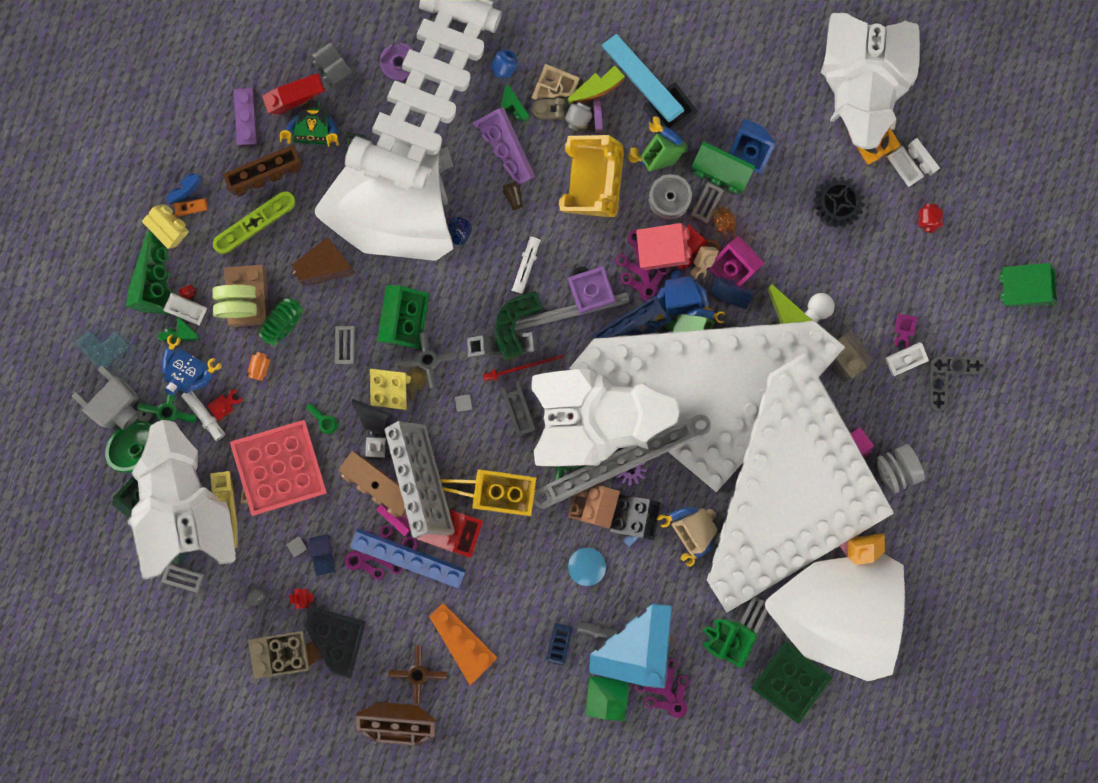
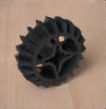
[813,176,865,228]

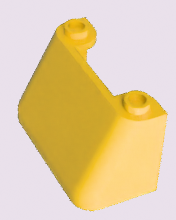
[559,135,624,217]

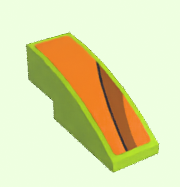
[568,66,625,105]

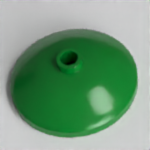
[105,420,152,473]

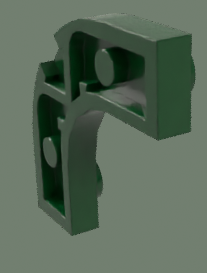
[494,291,543,361]

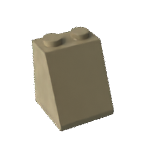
[830,330,875,383]

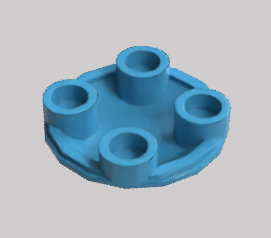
[568,548,606,586]

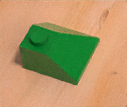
[586,676,628,721]

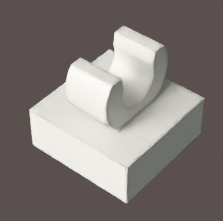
[365,437,386,458]

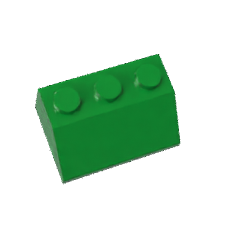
[690,142,756,195]
[377,285,429,349]

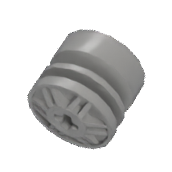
[876,444,925,494]

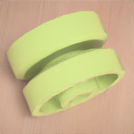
[212,285,257,318]

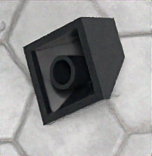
[351,399,392,438]

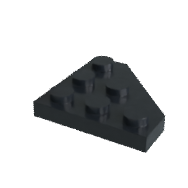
[304,606,366,679]

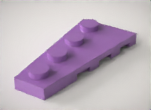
[473,107,535,185]

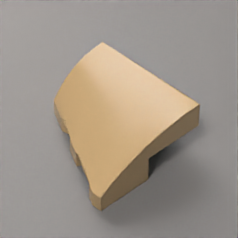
[532,64,580,99]

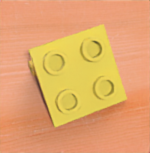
[370,369,411,410]

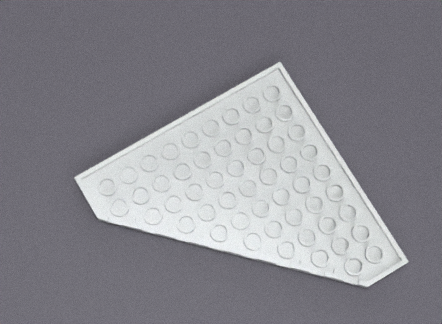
[569,321,845,492]
[707,354,894,612]

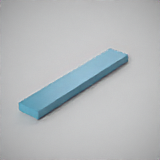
[602,34,684,122]

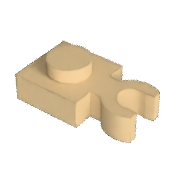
[691,246,719,279]

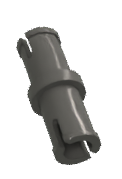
[577,620,617,640]

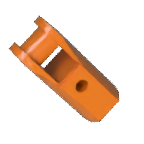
[172,198,208,217]

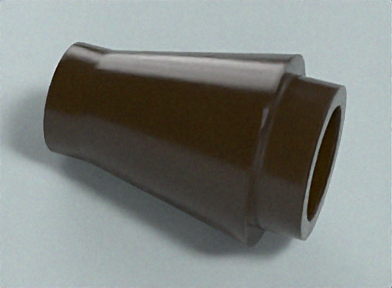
[502,181,523,211]

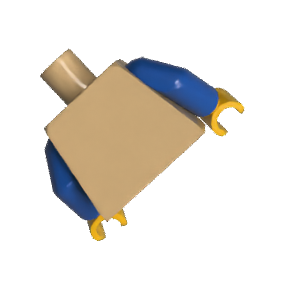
[657,507,717,566]

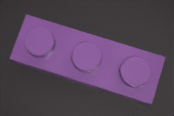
[234,88,257,146]

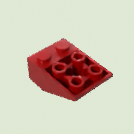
[416,509,483,558]

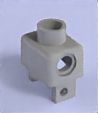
[72,365,139,430]

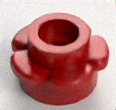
[178,284,197,299]

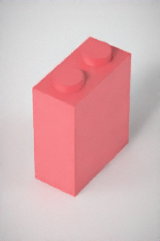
[636,223,692,270]

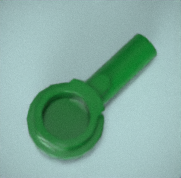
[306,402,338,434]

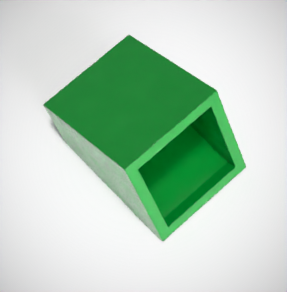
[1000,263,1058,307]

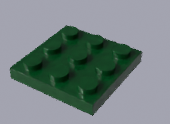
[751,641,833,724]

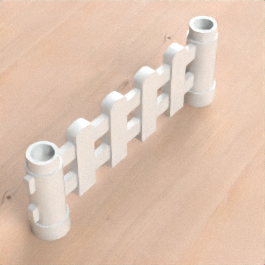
[345,0,502,192]

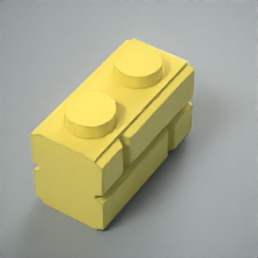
[142,204,189,249]

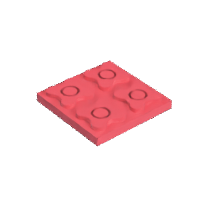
[230,420,327,516]

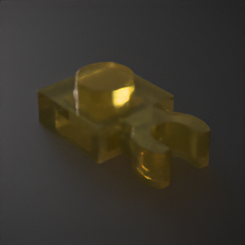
[406,367,428,402]

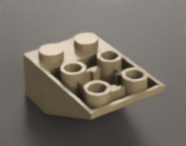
[248,631,310,679]

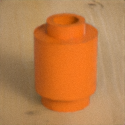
[247,352,271,381]

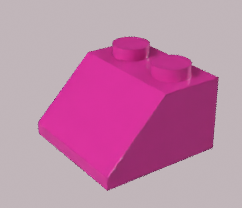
[707,236,765,287]

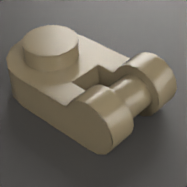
[532,98,566,119]

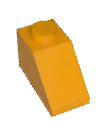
[847,533,885,565]

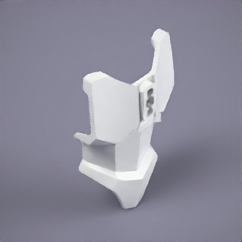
[821,13,920,149]
[532,369,680,466]
[128,420,235,579]

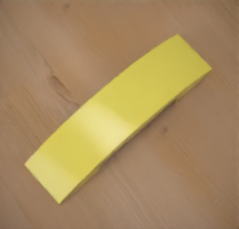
[210,471,238,548]

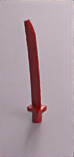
[483,355,564,381]

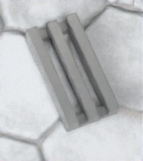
[691,182,724,224]
[335,326,355,364]
[161,564,205,593]
[740,596,768,633]

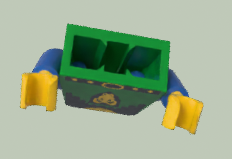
[280,100,339,147]

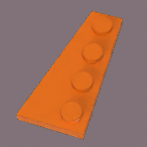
[429,603,498,685]

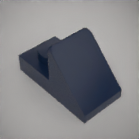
[309,534,336,576]

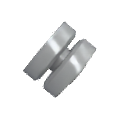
[648,174,692,221]

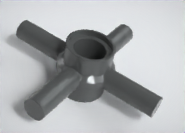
[399,332,457,389]

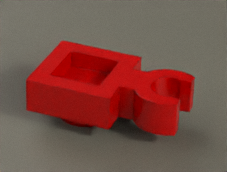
[207,389,244,421]

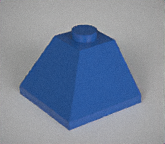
[729,119,776,174]

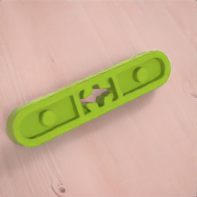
[213,191,296,254]

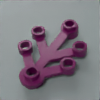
[615,230,669,302]
[345,525,418,580]
[634,658,689,718]

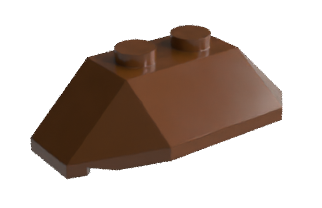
[356,702,435,745]

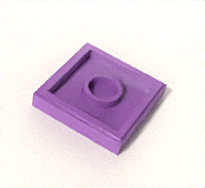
[567,266,616,314]

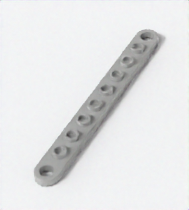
[533,414,711,509]

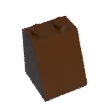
[291,237,356,286]

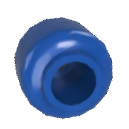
[490,49,518,79]

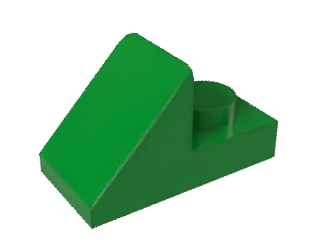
[500,85,529,124]
[158,317,201,342]

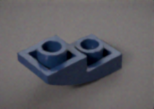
[710,277,754,309]

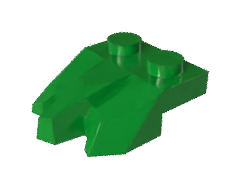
[703,619,758,668]

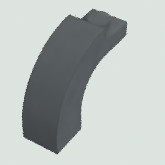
[467,332,538,358]

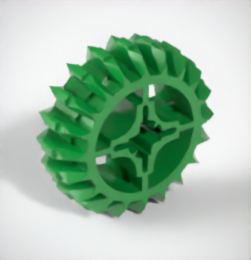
[259,298,303,346]

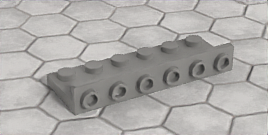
[385,421,455,538]

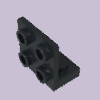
[610,495,661,540]

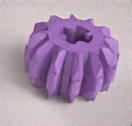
[616,462,647,486]

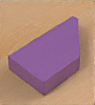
[593,99,603,134]

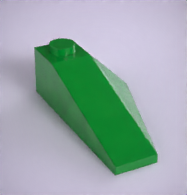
[126,231,173,314]

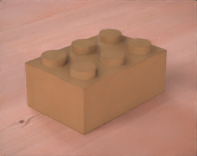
[224,265,269,327]

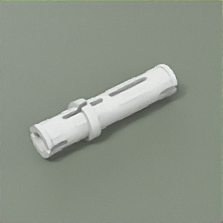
[511,236,541,294]
[181,390,226,441]

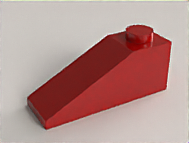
[262,73,325,115]

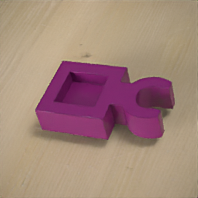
[894,313,918,348]

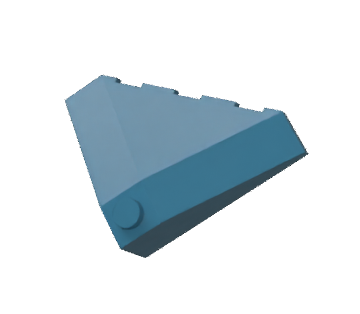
[589,603,672,688]

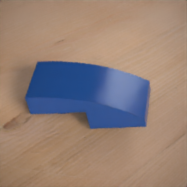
[166,173,202,205]

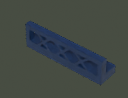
[592,295,672,339]

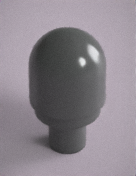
[241,587,267,610]

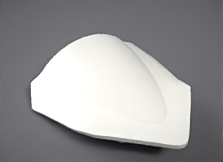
[315,142,453,261]
[765,554,905,681]

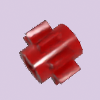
[289,588,314,609]

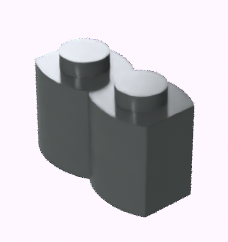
[312,42,354,88]

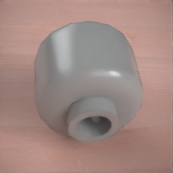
[565,102,593,131]

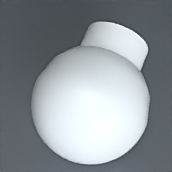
[805,293,835,323]

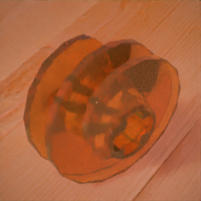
[712,206,736,240]

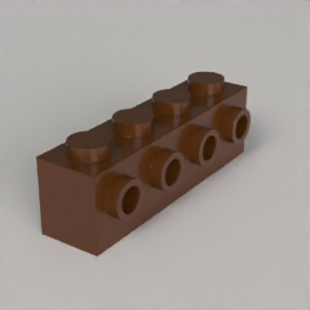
[223,145,304,196]

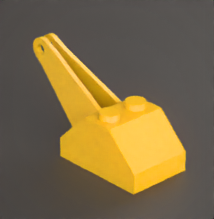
[440,470,536,516]

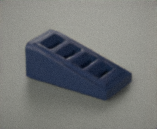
[545,623,573,666]

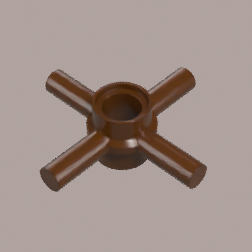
[388,645,447,705]

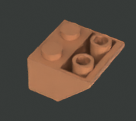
[567,485,620,529]

